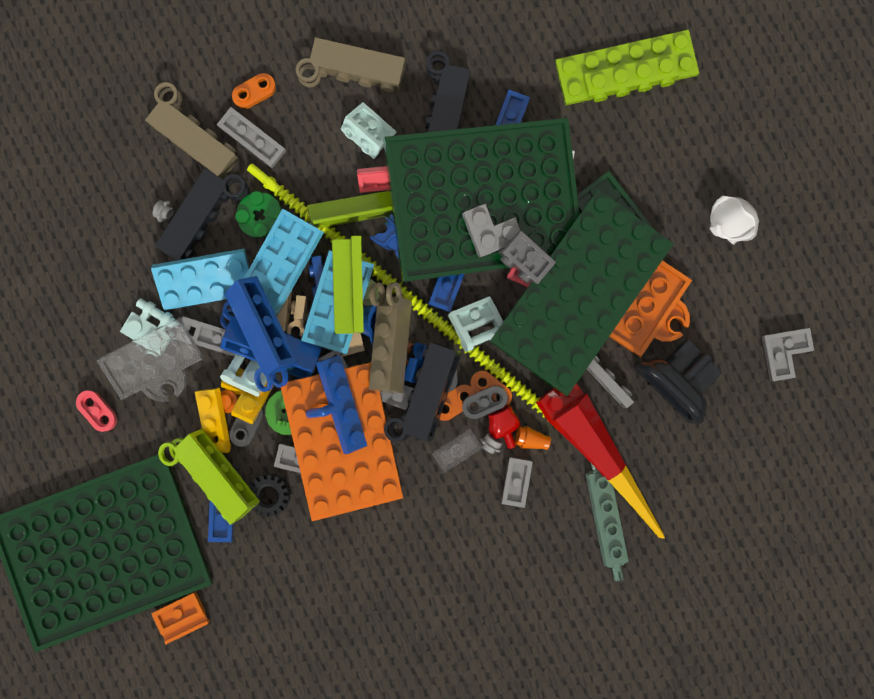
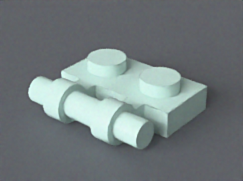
[120,298,180,356]

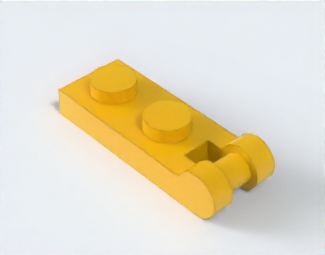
[195,388,231,453]

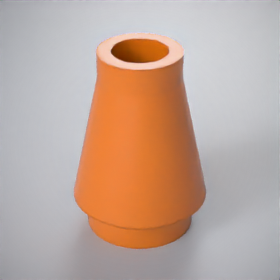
[515,426,551,450]

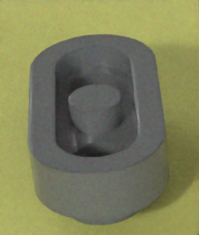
[462,385,508,419]
[230,408,264,447]

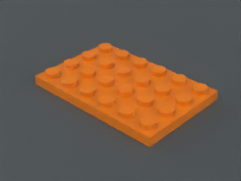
[281,362,403,521]

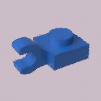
[404,342,427,384]

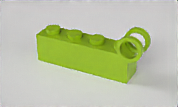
[158,429,260,525]

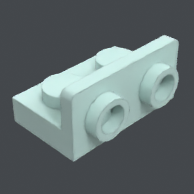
[341,102,397,159]

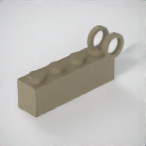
[296,37,406,92]
[145,82,239,179]
[369,282,412,394]

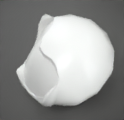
[710,196,759,245]

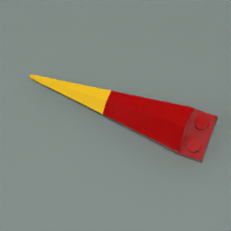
[536,383,665,538]

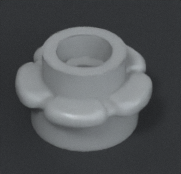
[153,200,174,222]
[481,433,503,454]

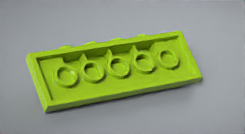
[555,30,699,106]

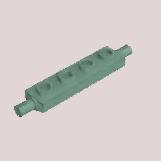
[585,463,629,581]

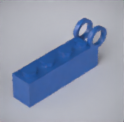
[224,276,298,392]
[220,301,322,378]

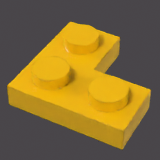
[221,368,274,425]

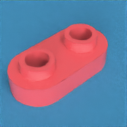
[76,391,117,432]

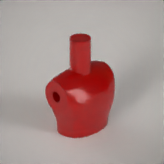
[488,404,521,449]

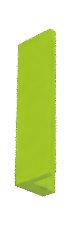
[307,191,393,228]
[332,236,364,334]

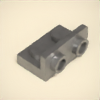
[498,231,556,284]

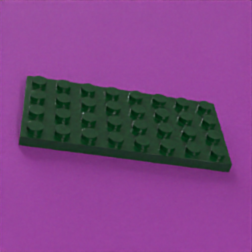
[489,189,674,396]

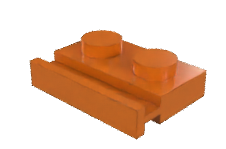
[151,591,210,645]

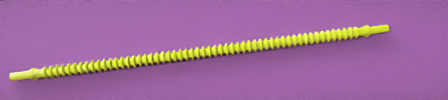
[247,163,548,421]

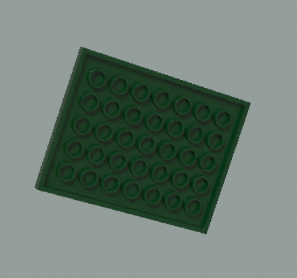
[383,118,580,282]
[0,452,213,652]

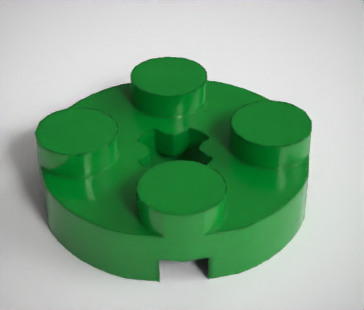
[235,191,282,238]

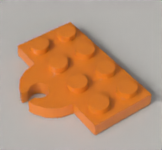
[609,260,692,357]

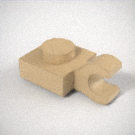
[287,295,308,337]

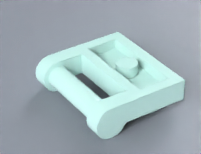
[448,296,503,352]
[220,354,267,397]

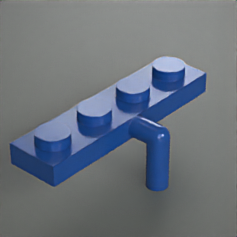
[306,355,367,454]

